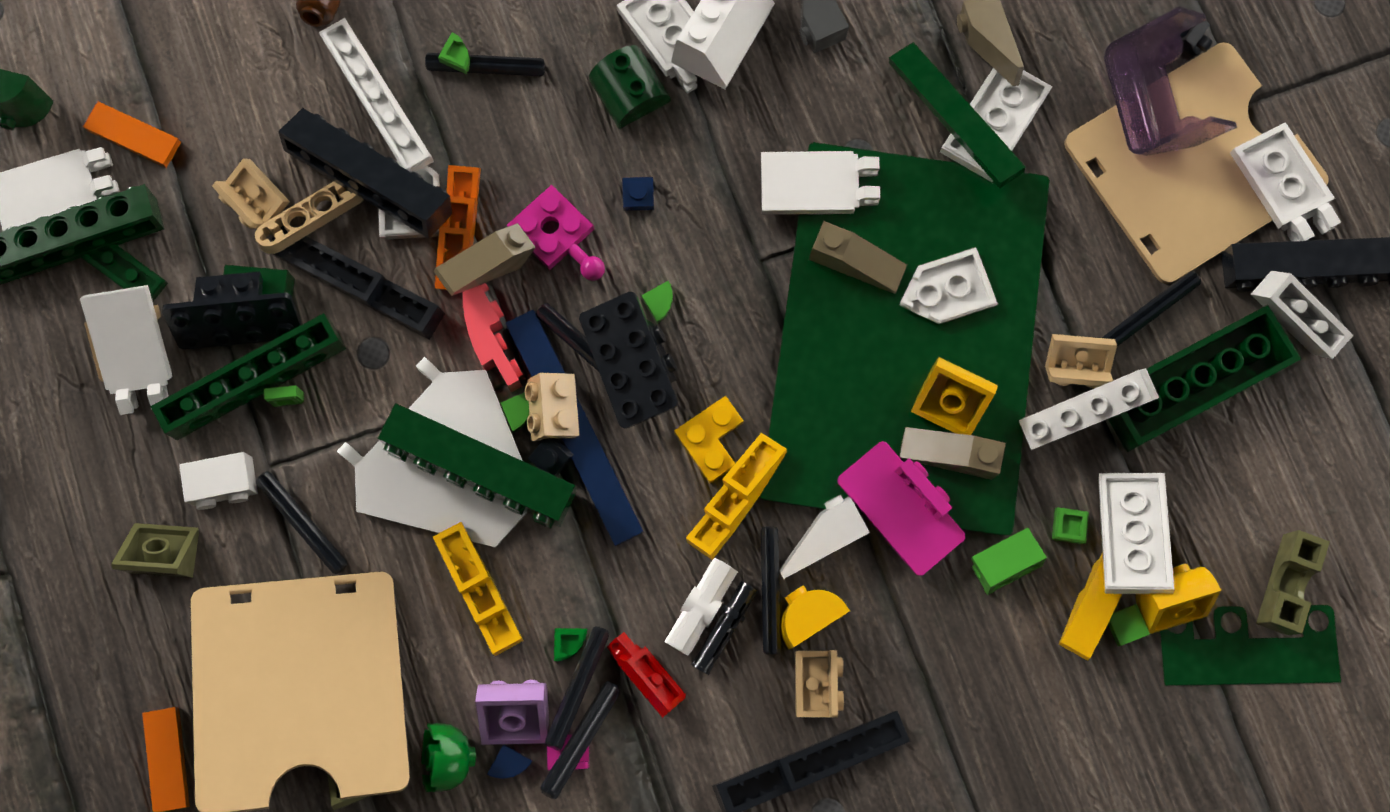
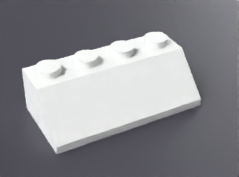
[671,0,775,89]

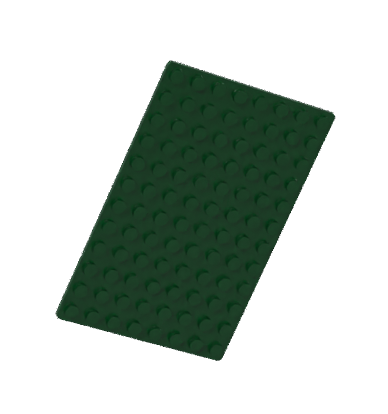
[760,142,1050,536]

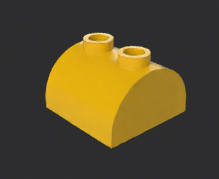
[911,357,998,435]
[1136,564,1221,634]
[780,585,850,649]

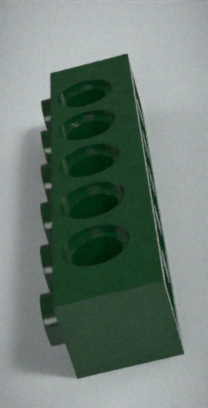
[0,184,165,285]
[151,313,347,440]

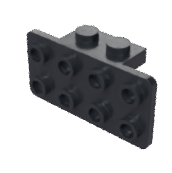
[162,271,302,349]
[579,292,678,429]

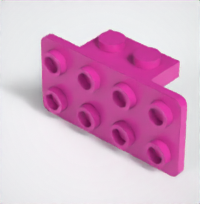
[837,441,965,576]

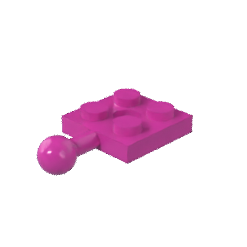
[507,184,605,281]

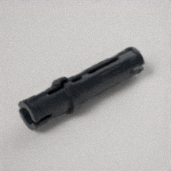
[691,581,759,675]

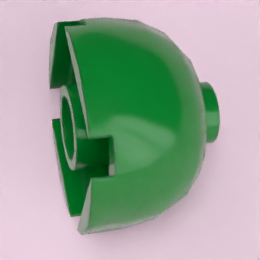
[421,723,476,792]

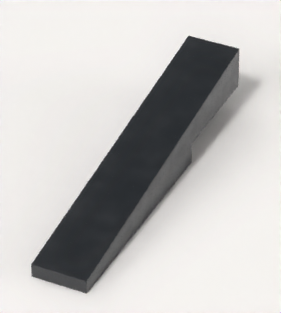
[271,226,445,340]
[712,711,910,812]

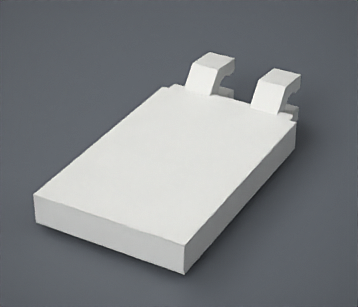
[617,0,697,94]
[1230,122,1341,241]
[0,147,120,231]
[761,151,880,215]
[80,285,173,415]

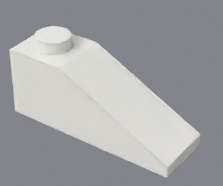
[779,495,870,579]

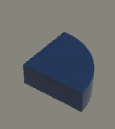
[487,744,533,779]

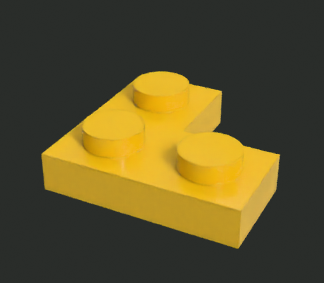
[674,396,744,484]

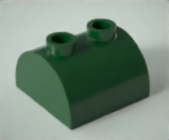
[589,45,671,129]
[0,69,54,131]

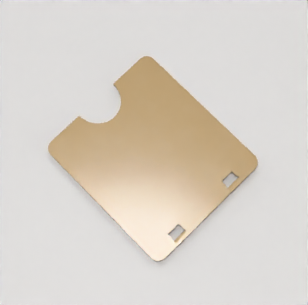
[1064,42,1328,284]
[191,572,410,812]

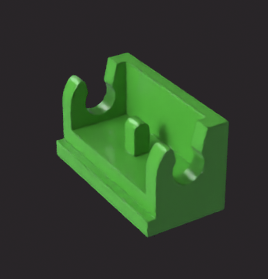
[971,528,1047,595]

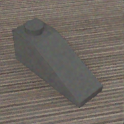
[799,0,849,53]

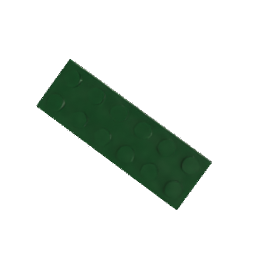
[1108,305,1301,452]
[378,403,577,529]

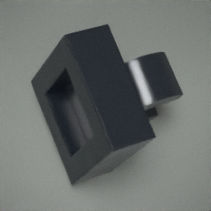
[1169,17,1213,56]

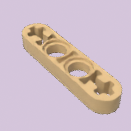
[255,181,364,254]

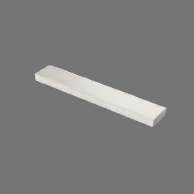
[319,18,434,172]

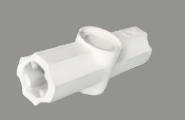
[664,558,738,656]

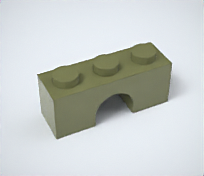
[1256,530,1330,635]

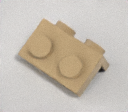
[212,159,290,229]
[1045,334,1117,388]
[525,373,579,441]
[795,650,844,718]

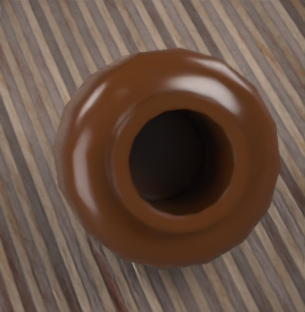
[296,0,340,27]

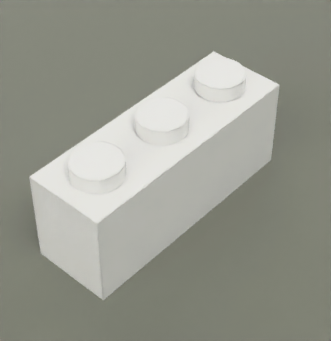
[1251,271,1353,359]

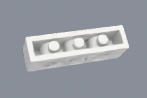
[1019,368,1159,450]

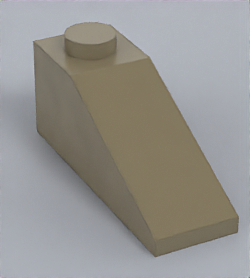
[957,0,1024,86]
[809,221,907,294]
[433,223,536,296]
[899,427,1006,480]

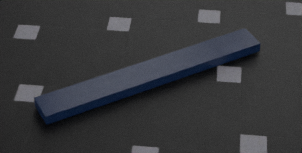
[506,309,644,547]

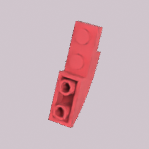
[463,283,523,392]

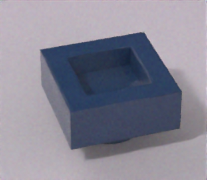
[622,177,654,211]

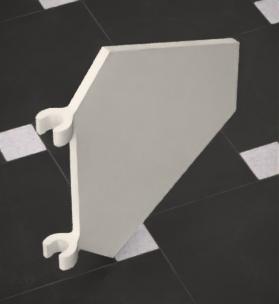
[337,357,527,548]

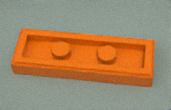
[83,101,181,168]
[142,707,190,812]

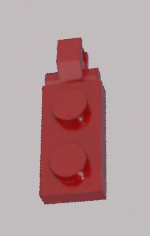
[607,632,686,718]

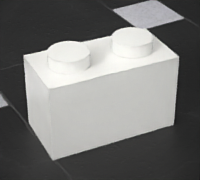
[179,452,258,510]

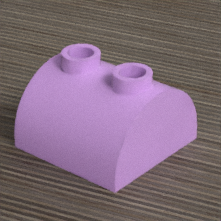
[475,680,549,745]

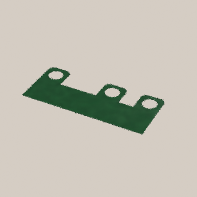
[1160,605,1341,685]

